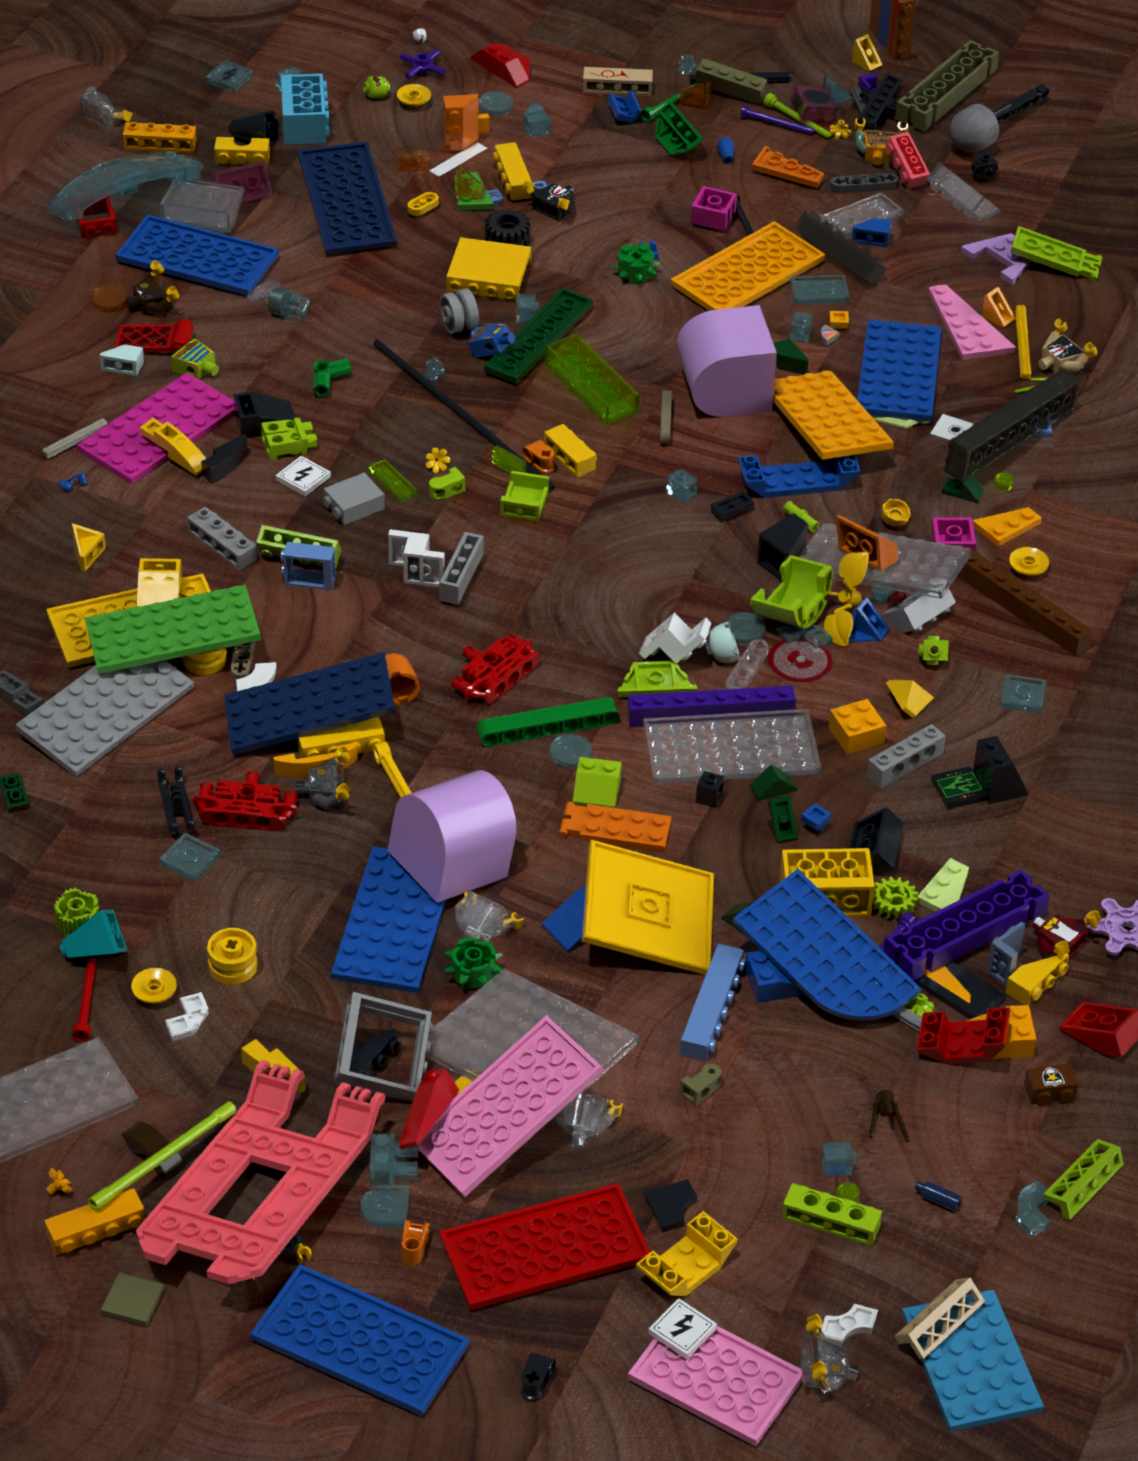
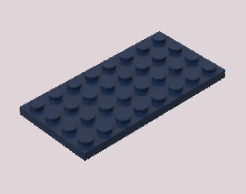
[298,141,397,255]
[224,652,396,756]

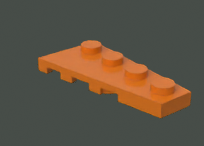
[752,146,824,188]

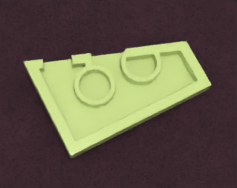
[917,858,969,912]

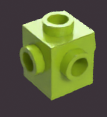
[918,636,949,665]

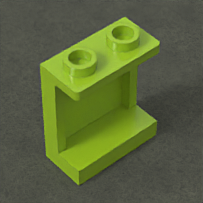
[500,471,549,521]

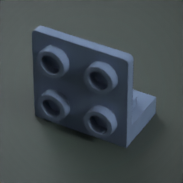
[987,922,1025,986]

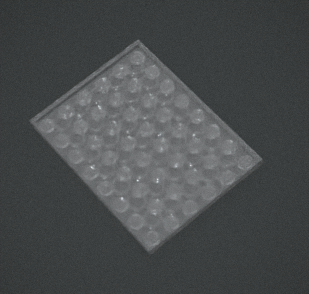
[413,968,640,1119]

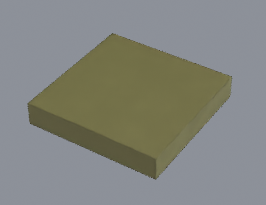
[101,1273,165,1327]

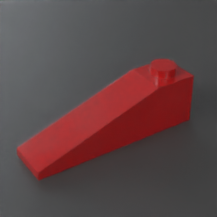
[399,1068,459,1150]

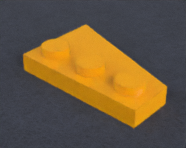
[973,507,1042,547]

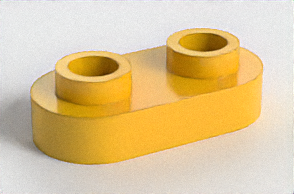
[408,192,439,216]

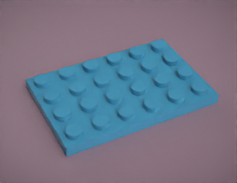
[902,1290,1044,1432]

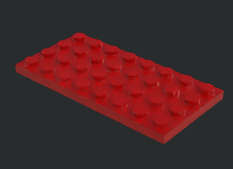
[439,1183,650,1310]

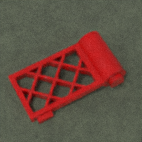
[114,319,194,355]

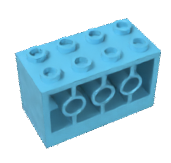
[281,74,329,145]

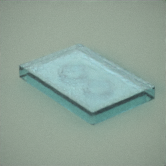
[790,275,850,304]

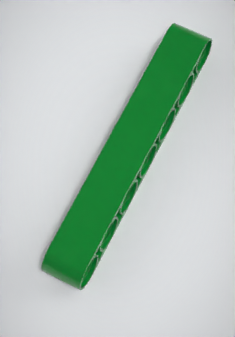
[476,697,620,747]

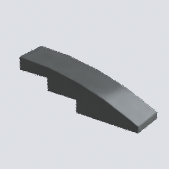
[0,669,44,717]

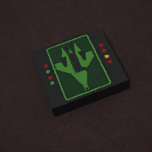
[931,766,987,809]

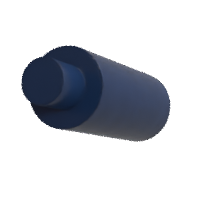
[915,1181,962,1212]

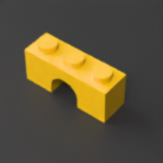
[214,137,270,166]

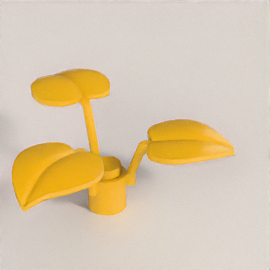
[824,552,869,647]

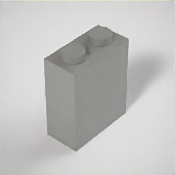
[323,472,385,525]

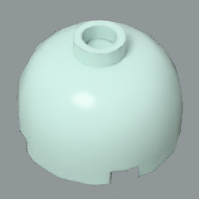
[705,621,740,663]

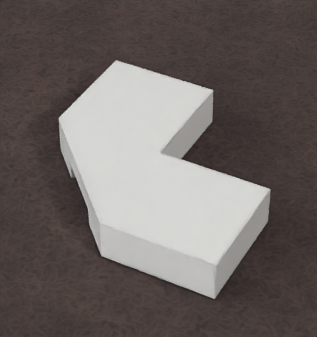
[165,992,209,1041]

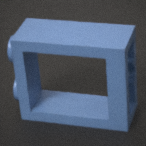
[280,542,336,590]

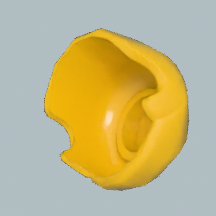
[881,499,911,527]

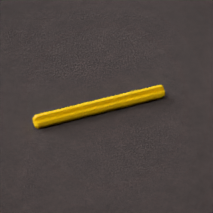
[1015,305,1031,380]

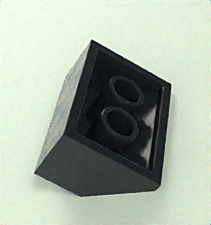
[849,807,903,876]

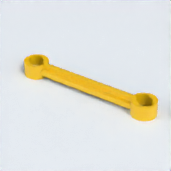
[372,741,411,798]

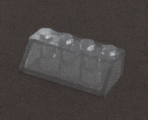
[926,162,1001,221]

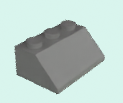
[881,581,956,633]

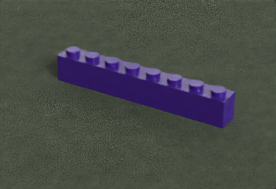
[627,685,796,728]

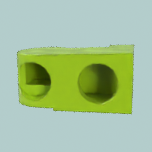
[429,467,465,500]

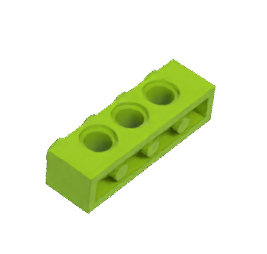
[782,1183,882,1247]

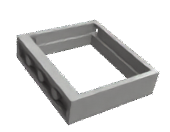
[334,992,433,1102]

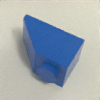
[852,218,892,248]

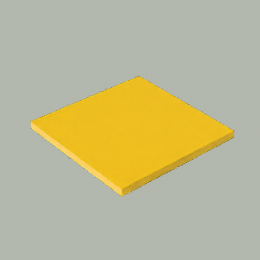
[582,840,714,975]

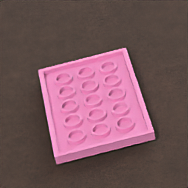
[628,1326,803,1446]

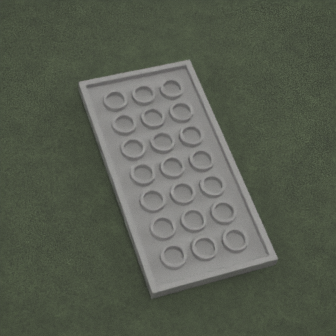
[15,660,194,777]

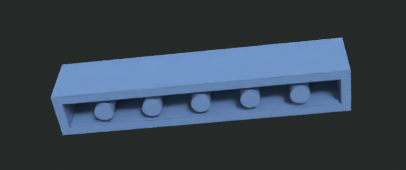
[680,944,746,1061]

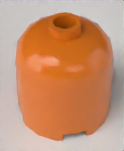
[386,653,420,706]

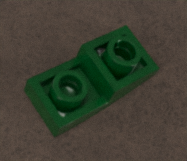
[0,772,29,810]

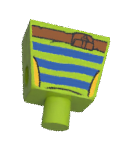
[171,338,219,379]

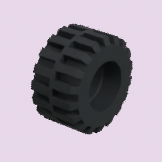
[485,209,530,246]

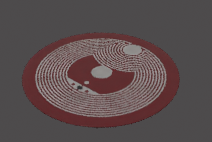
[768,638,832,682]

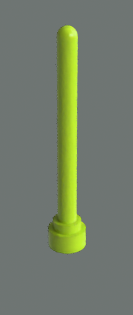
[763,93,831,139]

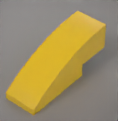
[241,1039,306,1092]

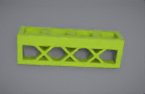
[1043,1139,1124,1220]

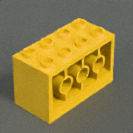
[779,848,875,917]

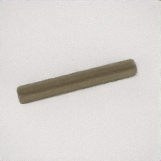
[42,418,108,459]

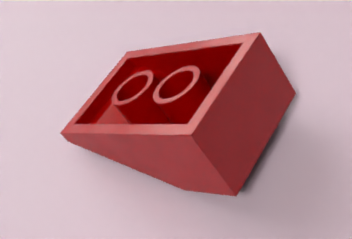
[1059,1002,1138,1057]

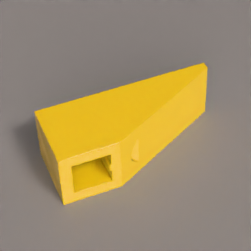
[1006,953,1069,1005]

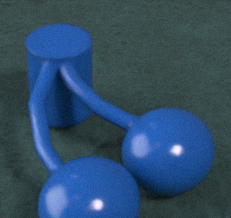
[58,473,87,491]

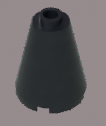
[228,110,279,146]

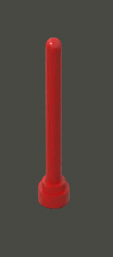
[72,957,96,1042]

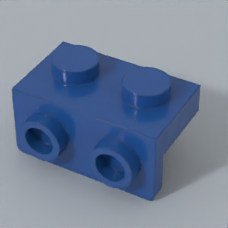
[607,90,641,124]

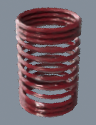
[887,589,906,607]

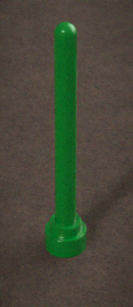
[640,84,701,122]

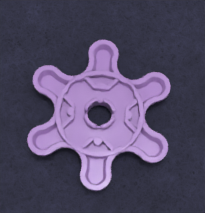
[1088,898,1138,956]

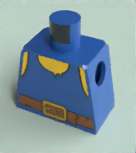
[467,323,515,358]

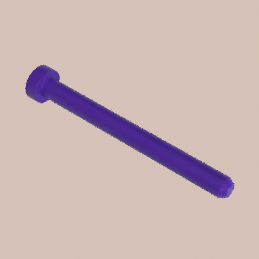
[740,105,815,135]

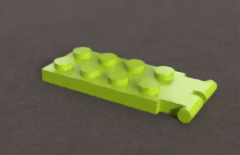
[1010,226,1102,282]

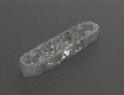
[725,639,768,689]

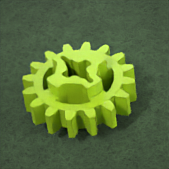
[873,877,918,918]

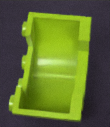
[750,555,833,628]

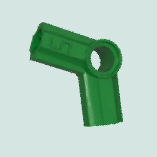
[313,358,351,397]

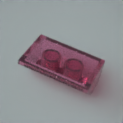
[210,161,274,207]

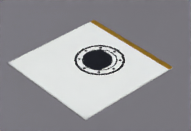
[930,414,974,444]

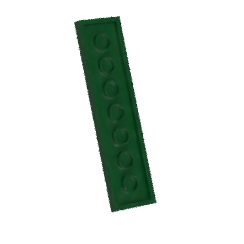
[484,288,594,384]

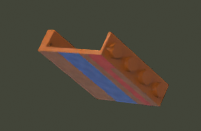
[869,0,916,61]

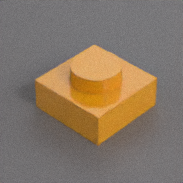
[829,311,849,329]

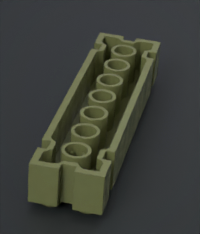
[895,40,999,132]

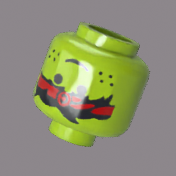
[363,76,390,99]

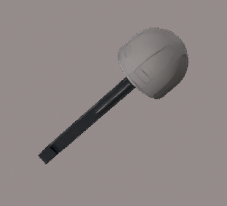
[950,84,1050,153]

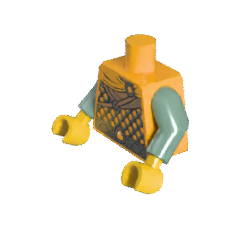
[854,118,909,165]

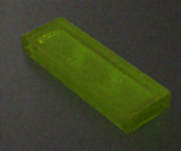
[369,459,418,502]

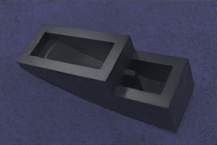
[201,434,247,484]

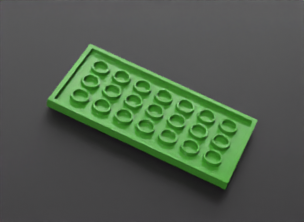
[85,585,261,674]

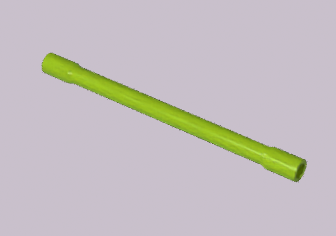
[88,1101,236,1210]

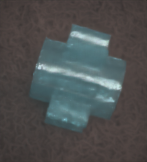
[871,577,896,603]

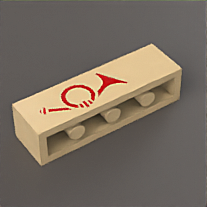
[583,67,653,96]

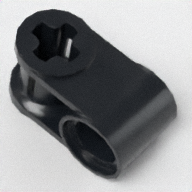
[521,1353,556,1402]

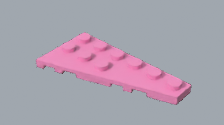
[928,285,1016,360]

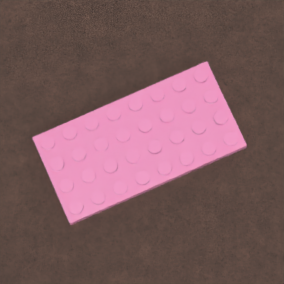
[415,1015,604,1197]

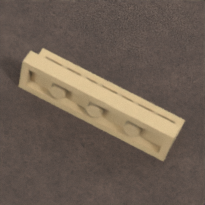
[895,1277,985,1359]

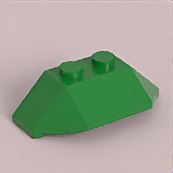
[655,100,704,157]

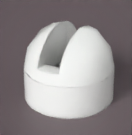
[412,29,427,43]

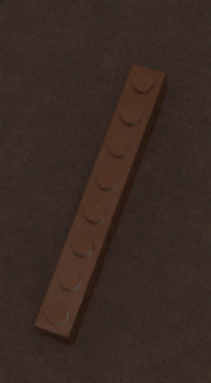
[956,549,1092,657]

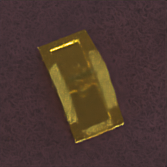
[454,165,486,200]

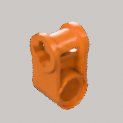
[522,440,555,474]
[402,1220,430,1266]

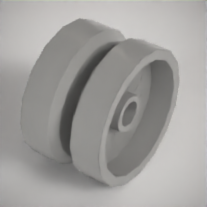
[439,288,479,334]

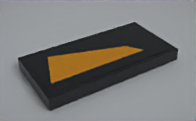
[914,961,1006,1019]

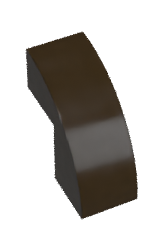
[122,1121,183,1174]

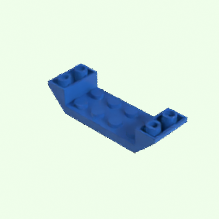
[738,455,861,498]

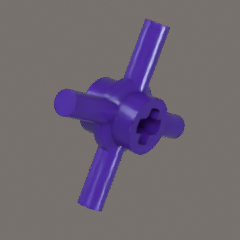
[400,49,446,79]

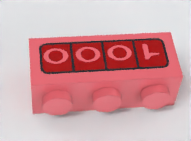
[886,132,930,189]

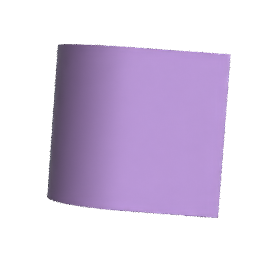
[676,305,777,417]
[387,770,516,903]

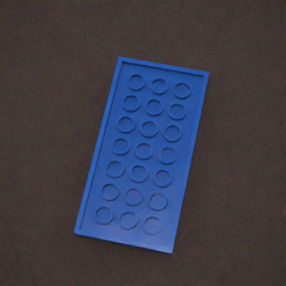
[115,214,279,296]
[857,320,942,422]
[331,846,447,993]
[250,1264,470,1416]

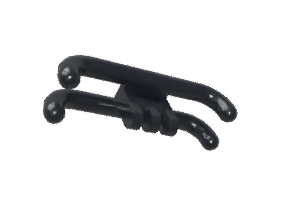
[157,766,195,835]

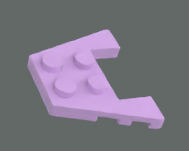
[961,233,1032,285]

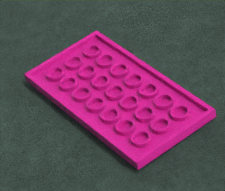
[77,373,235,485]

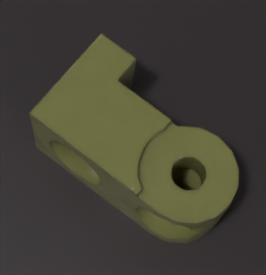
[679,1064,722,1106]

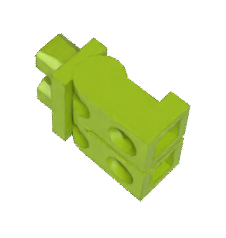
[261,417,317,461]

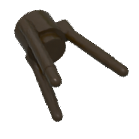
[869,1090,910,1142]

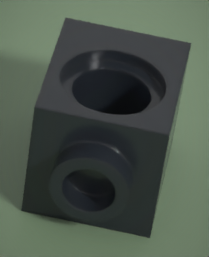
[696,771,724,808]

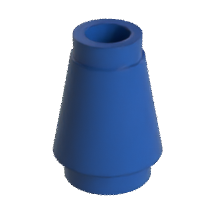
[717,137,734,164]

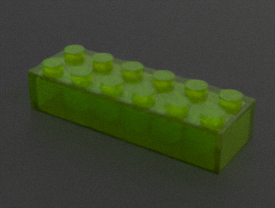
[545,333,639,425]

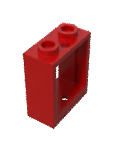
[72,193,117,239]

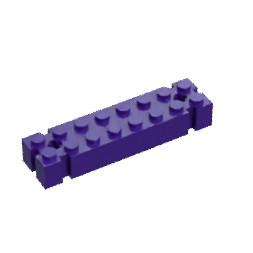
[883,869,1050,981]

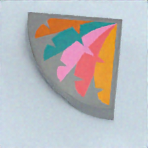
[821,324,839,346]

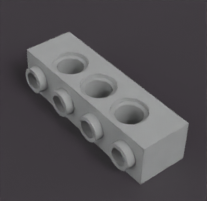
[867,724,946,789]

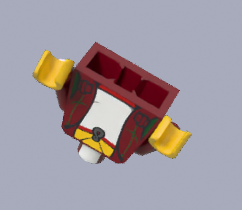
[1032,910,1102,959]

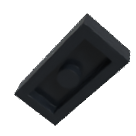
[711,491,754,521]

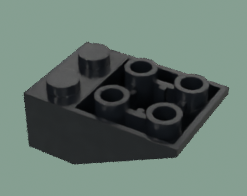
[233,392,296,435]

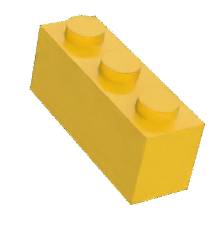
[544,424,597,478]

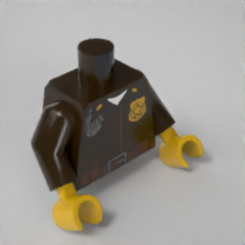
[125,260,179,315]

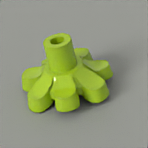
[905,993,934,1017]

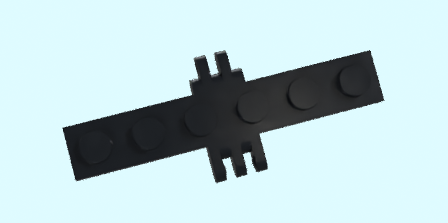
[857,73,902,130]

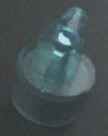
[268,287,310,319]

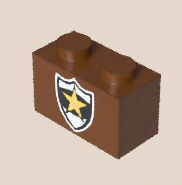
[1024,1064,1078,1105]

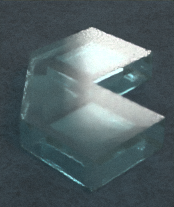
[776,624,833,650]
[1016,1180,1051,1237]

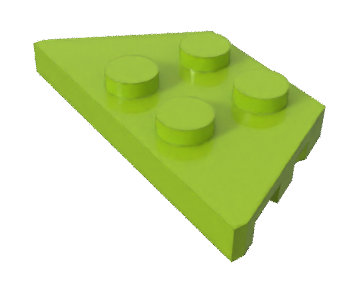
[618,661,697,697]

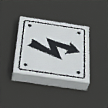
[276,456,331,497]
[648,1298,717,1359]

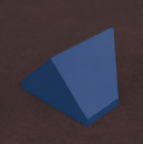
[849,597,890,642]

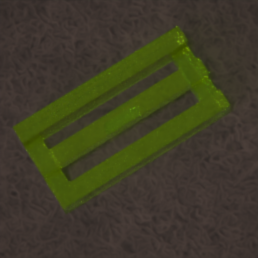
[492,445,526,473]

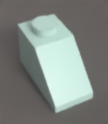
[100,345,144,376]

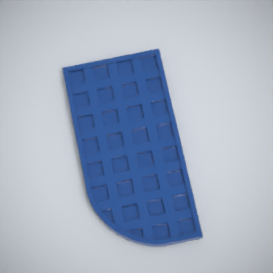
[733,869,921,1021]

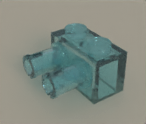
[370,1134,418,1189]

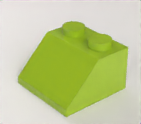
[573,757,622,808]

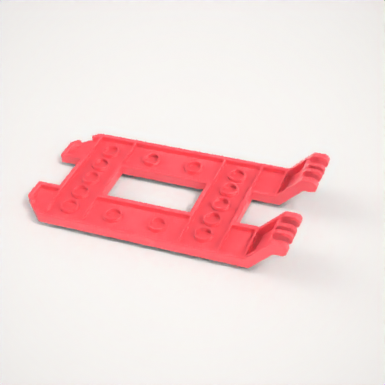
[136,1060,385,1285]

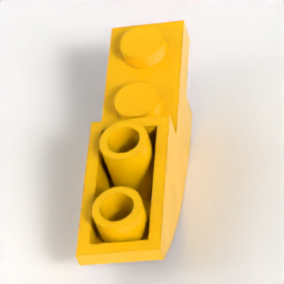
[140,418,206,476]

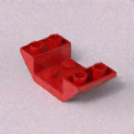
[917,1007,1011,1064]

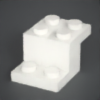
[388,529,445,587]
[639,613,711,664]

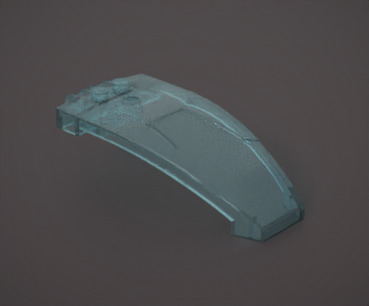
[48,151,204,219]

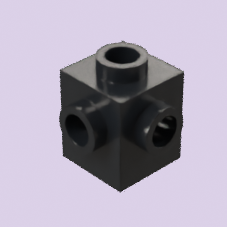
[971,151,998,180]

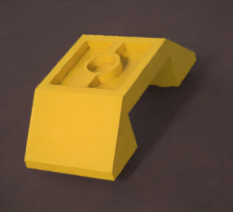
[636,1211,738,1296]

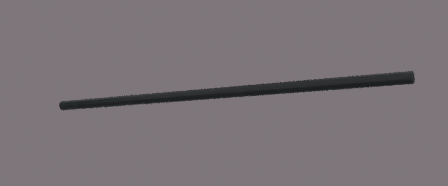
[373,339,555,491]

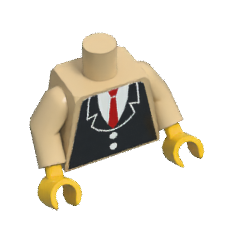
[1038,318,1097,375]

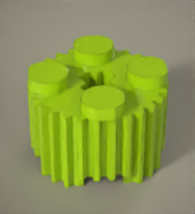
[54,887,99,938]

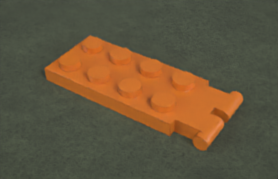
[559,801,672,852]

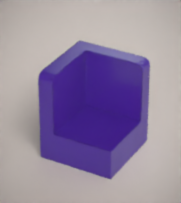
[858,73,877,91]

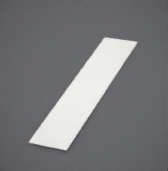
[430,142,487,177]

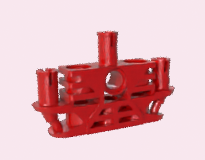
[451,633,540,704]
[193,771,298,831]

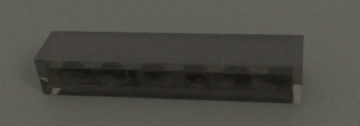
[793,210,887,286]

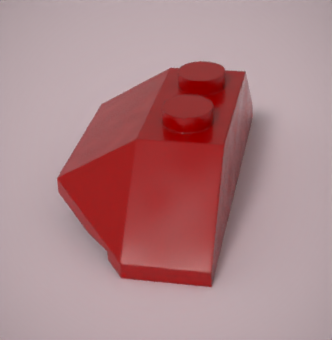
[470,43,530,89]

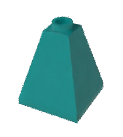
[60,910,128,958]

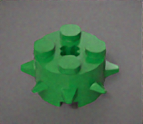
[611,243,661,284]
[444,937,502,990]

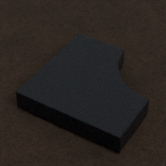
[644,1179,697,1232]

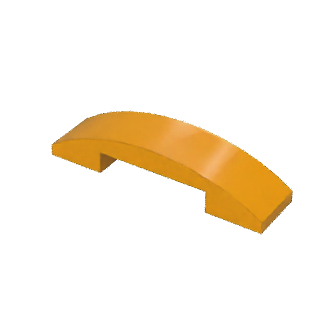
[273,743,358,778]

